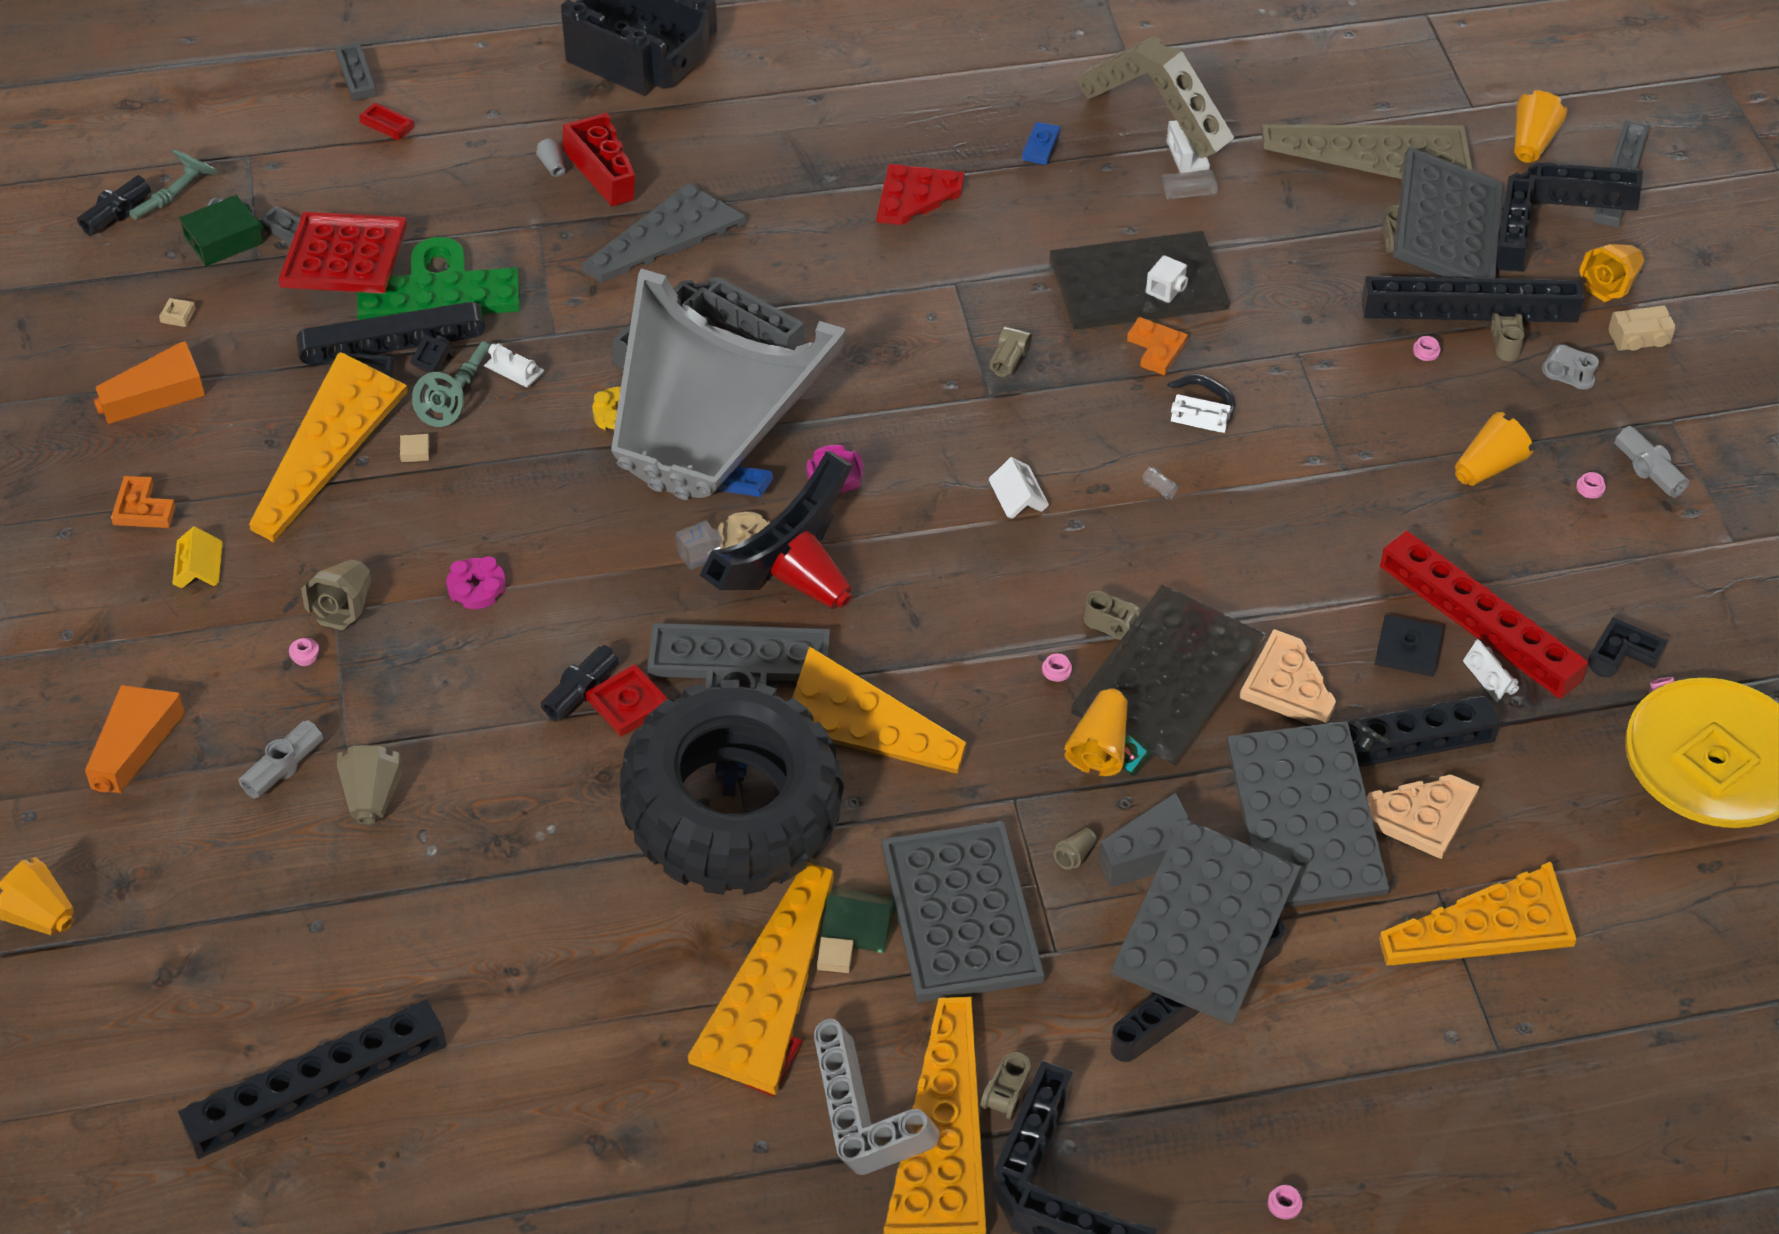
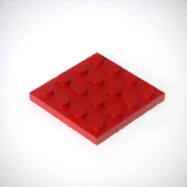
[278,212,407,293]

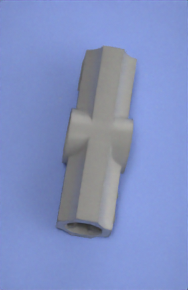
[1614,426,1690,498]
[238,720,323,799]

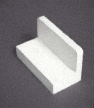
[1167,120,1210,173]
[989,457,1049,519]

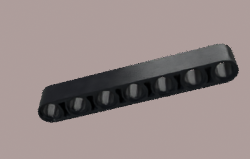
[296,302,486,365]
[1110,919,1286,1062]

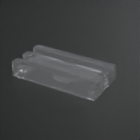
[1162,170,1218,199]

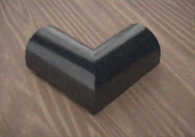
[1588,617,1668,677]

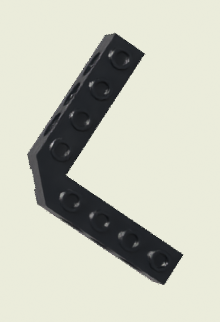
[1497,162,1643,272]
[992,1061,1157,1234]

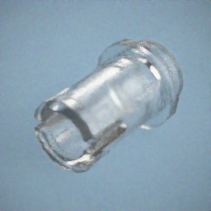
[1142,467,1179,500]

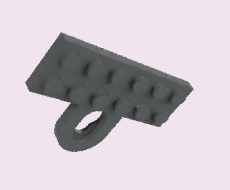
[647,623,830,689]

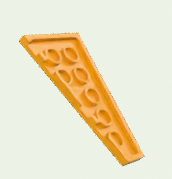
[793,646,966,774]
[1379,861,1577,966]

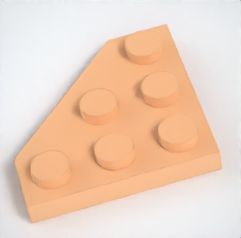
[1240,629,1336,726]
[1367,775,1479,859]

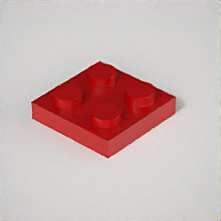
[586,664,668,737]

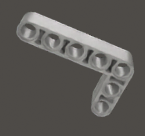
[814,1019,940,1175]

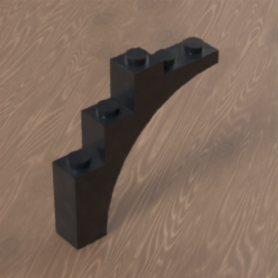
[700,451,853,590]

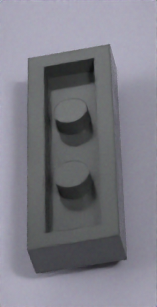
[335,43,376,101]

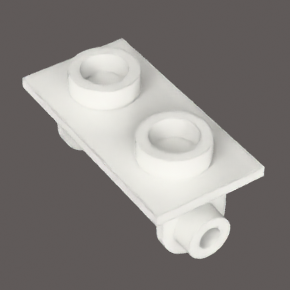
[485,343,544,388]
[1171,394,1231,433]
[1463,639,1519,702]

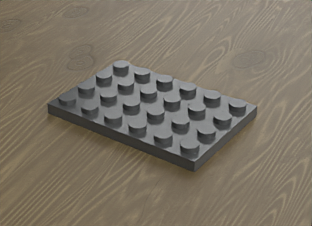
[1393,147,1503,279]
[1226,721,1389,908]
[1110,818,1301,1025]
[881,821,1044,1003]

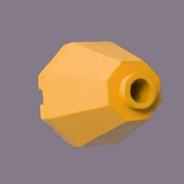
[1579,244,1645,302]
[0,857,74,935]

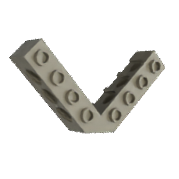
[1075,36,1234,158]

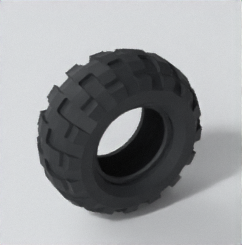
[619,680,844,895]

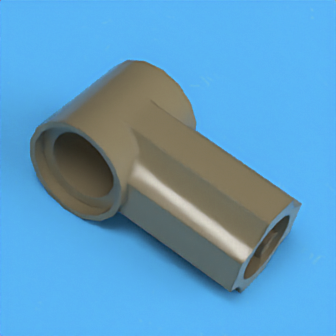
[990,326,1032,378]

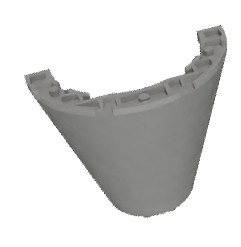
[611,269,846,500]

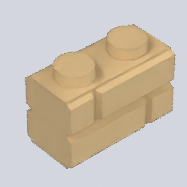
[1609,305,1675,351]

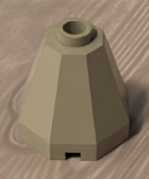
[301,560,371,630]
[337,745,403,825]

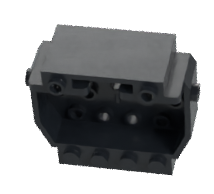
[561,0,717,97]

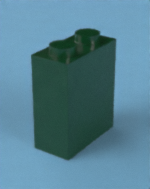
[179,195,264,267]

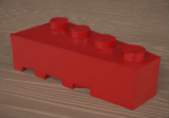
[562,112,635,206]

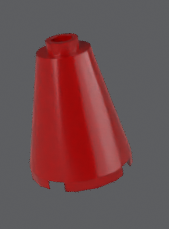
[771,531,852,609]

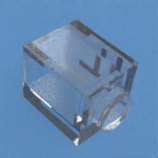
[675,520,723,570]

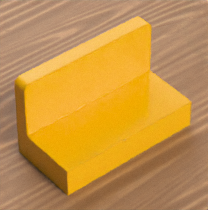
[172,526,222,589]

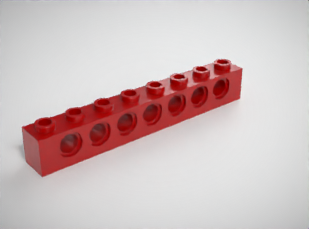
[1380,530,1588,699]

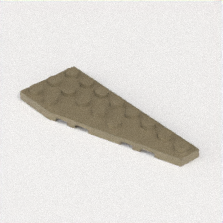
[1261,125,1473,179]

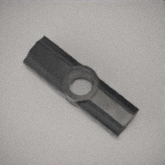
[77,175,151,236]
[540,645,619,722]

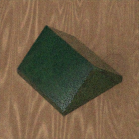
[822,887,895,953]

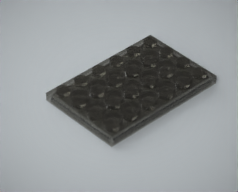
[1050,231,1230,330]
[1071,584,1266,766]

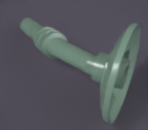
[129,148,221,219]
[412,341,490,427]

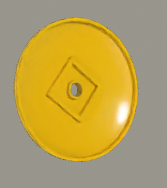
[1625,678,1779,828]

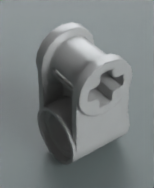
[1542,344,1599,389]

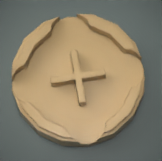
[717,511,771,549]

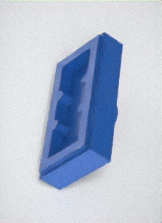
[1022,122,1060,165]
[716,466,773,497]

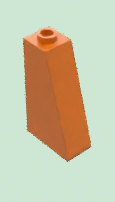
[93,341,205,424]
[85,685,185,793]

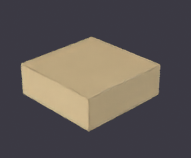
[159,298,196,327]
[400,434,430,462]
[817,937,853,973]

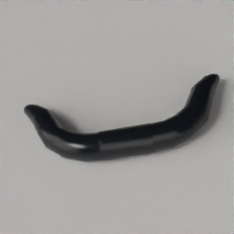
[1167,374,1236,422]

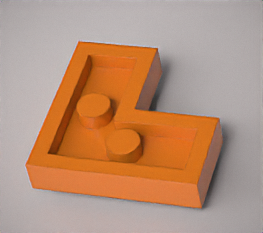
[1127,317,1188,376]
[111,476,176,528]

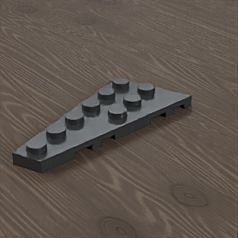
[582,183,746,283]

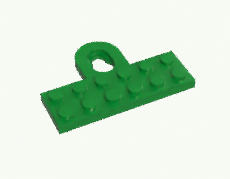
[357,237,520,320]

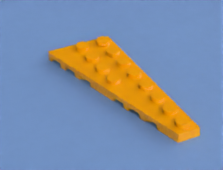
[249,352,408,542]
[687,862,834,1095]
[884,997,986,1234]

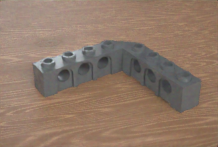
[612,277,805,369]

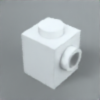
[1146,255,1188,303]

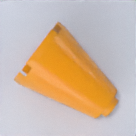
[1514,90,1567,163]
[1455,412,1533,486]
[1064,688,1127,776]

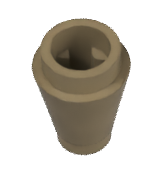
[1053,828,1097,870]

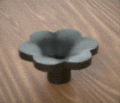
[1355,721,1390,750]

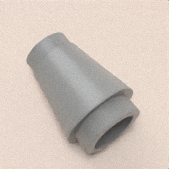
[536,138,566,177]

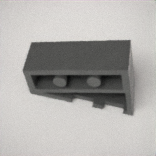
[1099,793,1191,888]

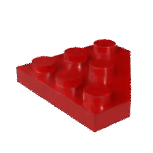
[877,164,965,225]

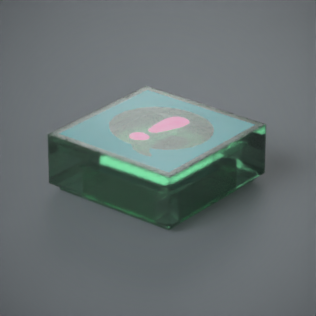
[1122,732,1153,776]

